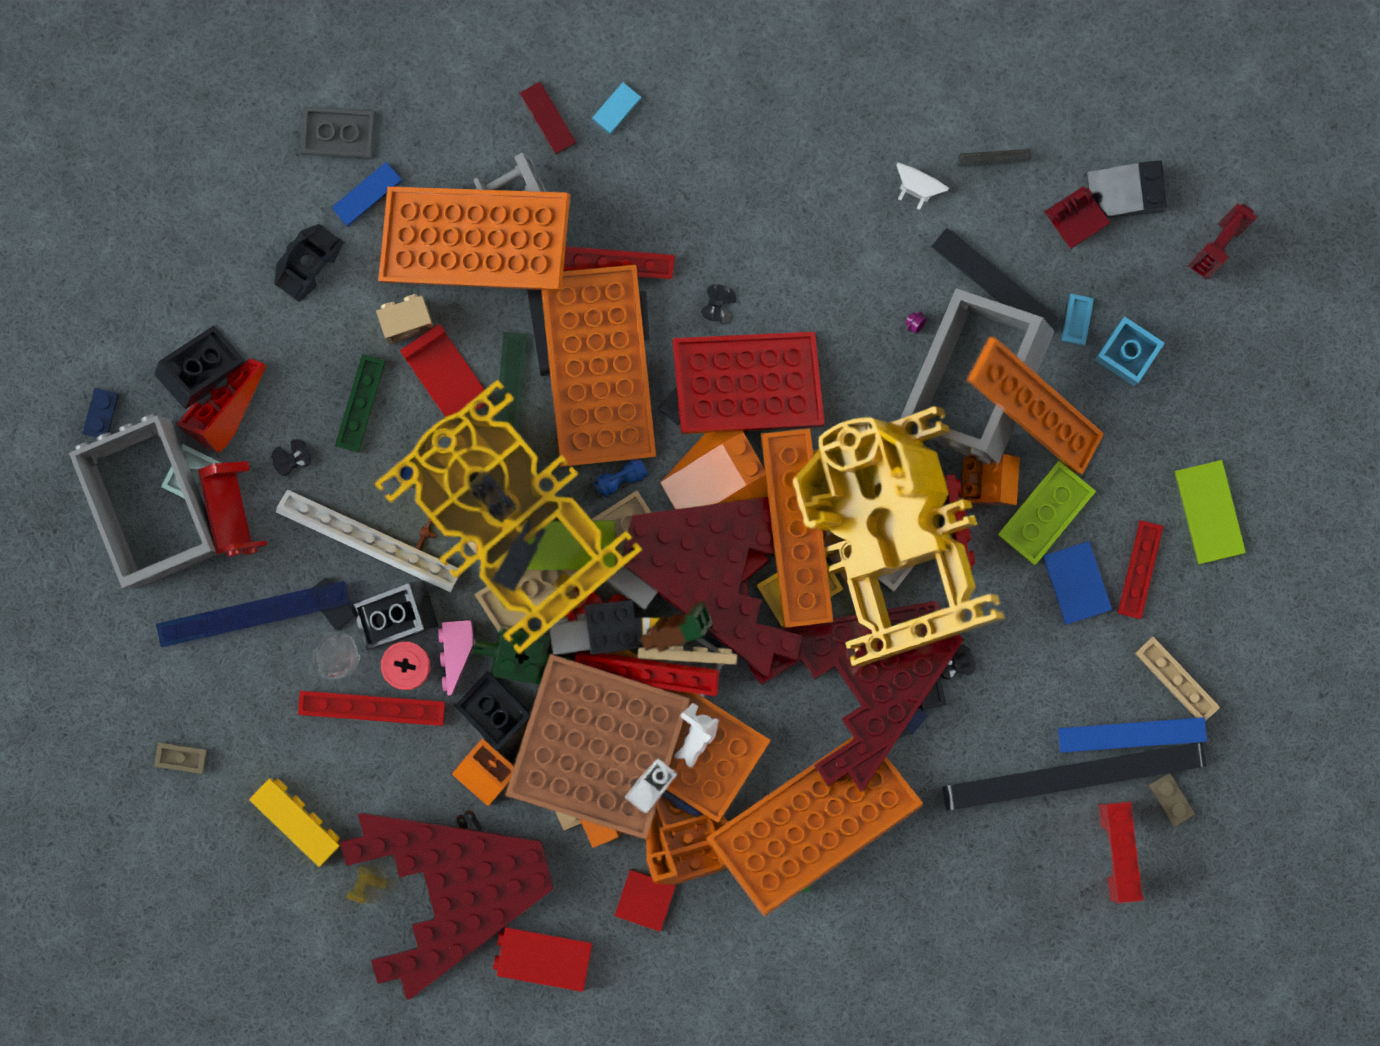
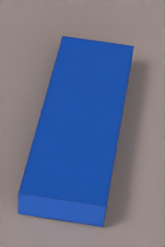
[332,162,402,227]

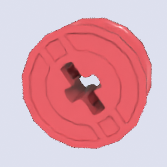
[381,642,430,690]

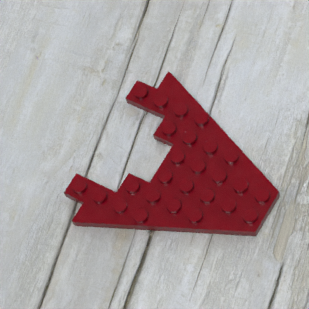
[621,497,826,676]
[748,601,963,793]
[340,812,554,1000]

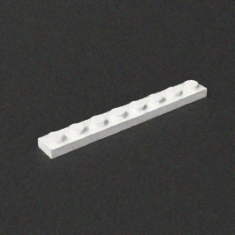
[276,490,461,592]

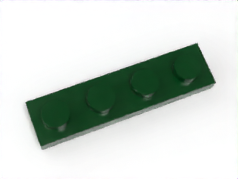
[335,354,386,453]

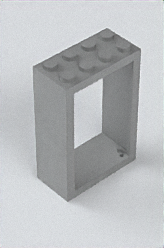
[900,288,1055,465]
[69,414,218,589]

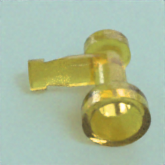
[552,572,587,608]
[346,866,387,904]

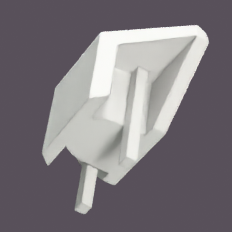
[896,162,949,210]

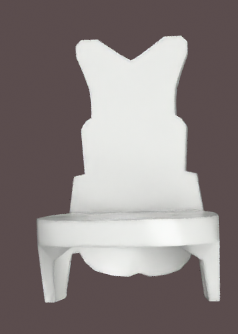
[675,703,719,768]

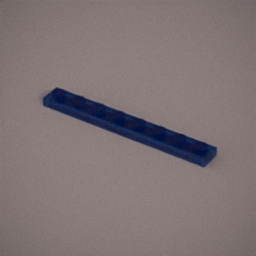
[156,581,350,648]

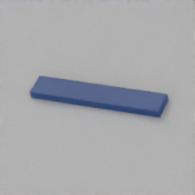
[1058,717,1207,753]

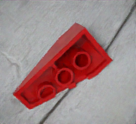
[176,358,266,453]

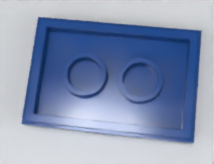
[1043,541,1112,625]

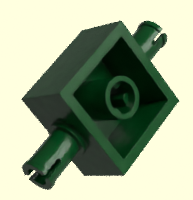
[472,624,570,685]

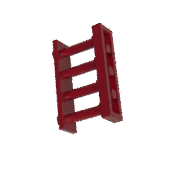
[1187,203,1257,280]

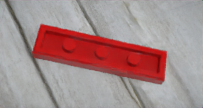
[1117,520,1164,620]

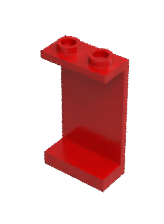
[400,324,489,418]
[198,461,267,557]
[493,926,593,992]

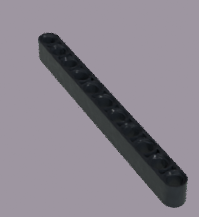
[942,742,1206,811]

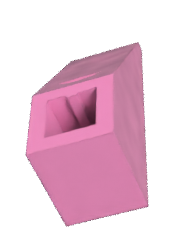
[438,620,474,696]

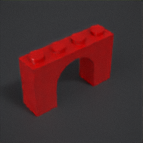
[1099,801,1143,903]

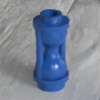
[593,459,648,498]

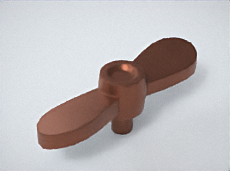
[416,518,436,551]

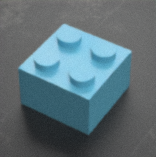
[1094,316,1165,386]

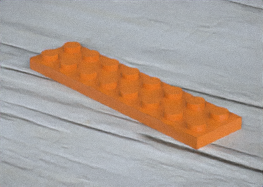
[967,337,1104,475]
[761,429,833,628]

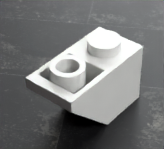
[624,759,677,813]

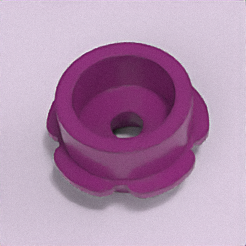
[905,311,927,334]

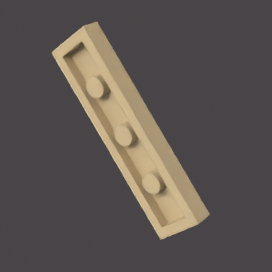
[1134,637,1220,721]
[638,646,737,665]

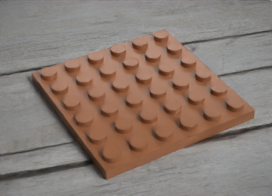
[505,654,690,839]

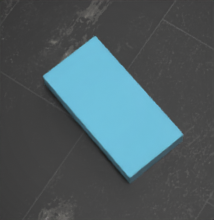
[592,82,641,135]
[1061,294,1094,346]

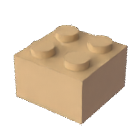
[376,294,434,345]

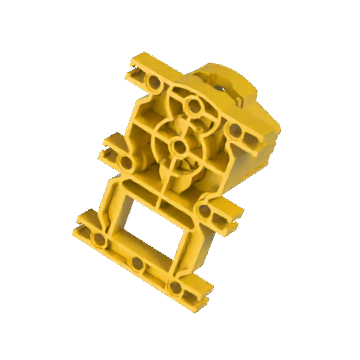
[374,380,642,654]
[793,406,1005,666]

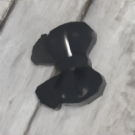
[701,284,737,324]
[271,439,311,476]
[941,645,976,680]

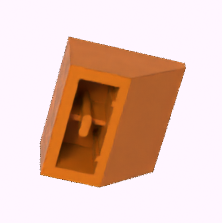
[961,454,1020,505]
[452,738,515,806]

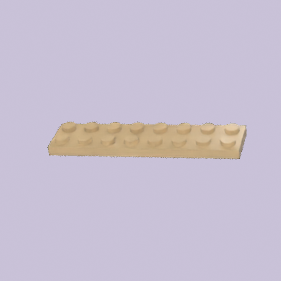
[474,490,652,632]

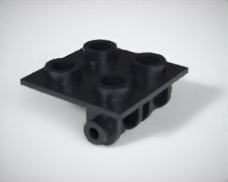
[469,470,517,523]
[585,600,639,654]

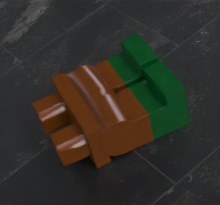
[641,601,713,653]

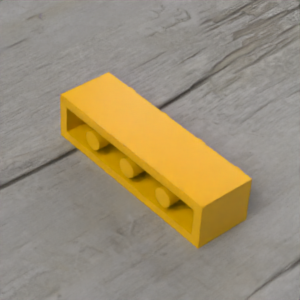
[249,778,341,867]

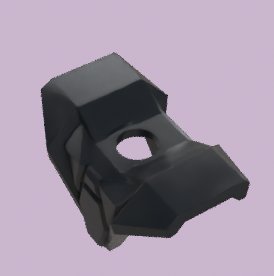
[274,224,344,302]

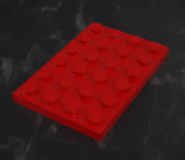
[672,332,825,434]

